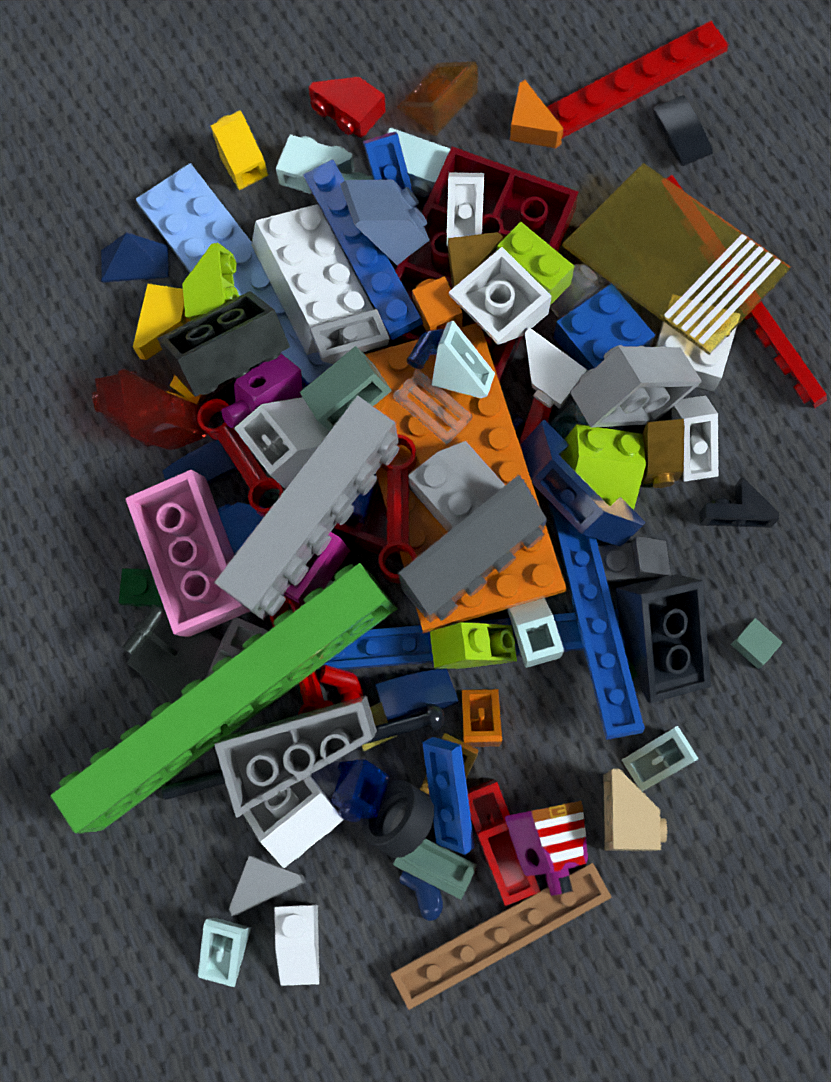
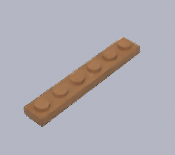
[391,863,612,1010]

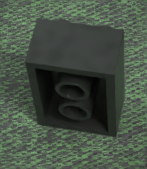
[157,291,290,397]

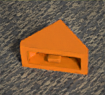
[510,80,563,148]
[462,689,502,747]

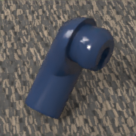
[399,871,443,921]

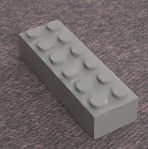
[214,396,399,620]

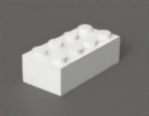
[252,204,373,355]

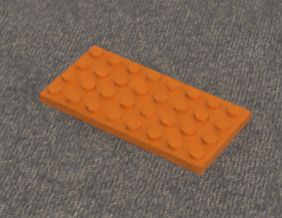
[365,323,566,633]

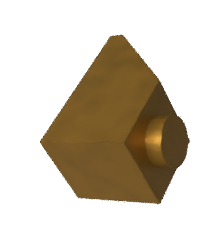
[642,419,685,488]

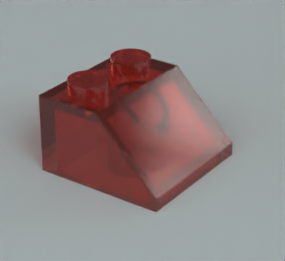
[118,369,206,450]

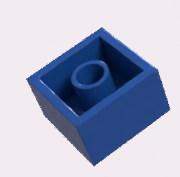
[554,283,655,371]

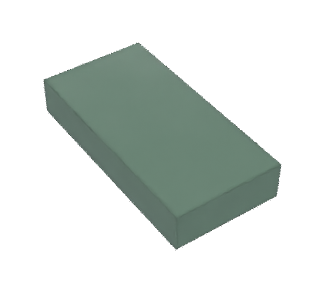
[393,839,477,900]

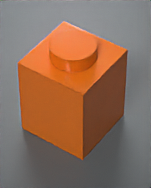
[412,276,463,337]

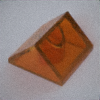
[397,61,478,137]

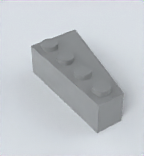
[214,695,377,818]

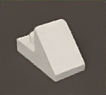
[447,172,484,245]

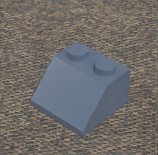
[340,179,429,265]

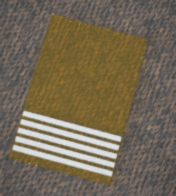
[563,163,791,355]

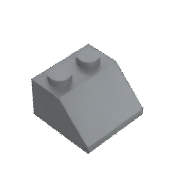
[408,441,505,532]

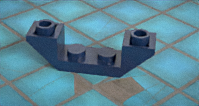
[520,419,646,547]

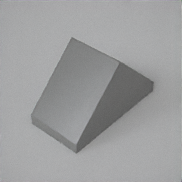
[229,856,306,916]

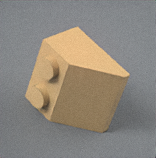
[604,769,667,851]

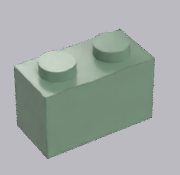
[300,346,392,431]

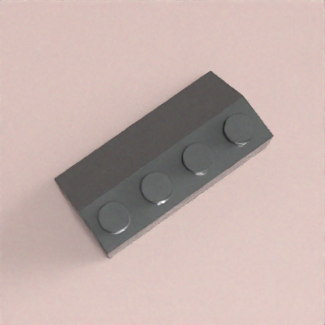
[399,475,547,623]

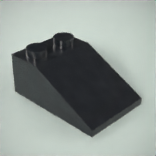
[616,574,711,703]

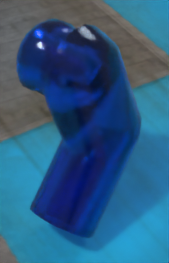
[406,329,445,370]

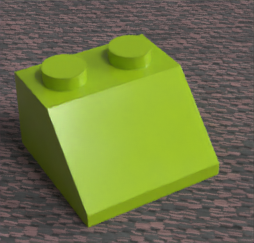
[561,424,646,510]

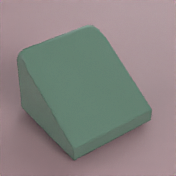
[731,618,783,669]

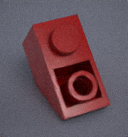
[308,77,386,139]

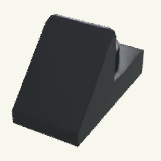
[700,478,779,528]

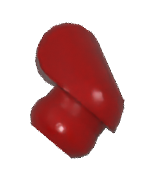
[319,664,364,702]

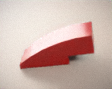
[467,779,541,906]

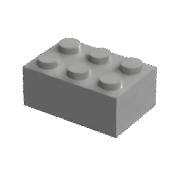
[570,345,702,428]

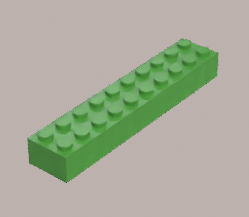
[50,563,397,834]

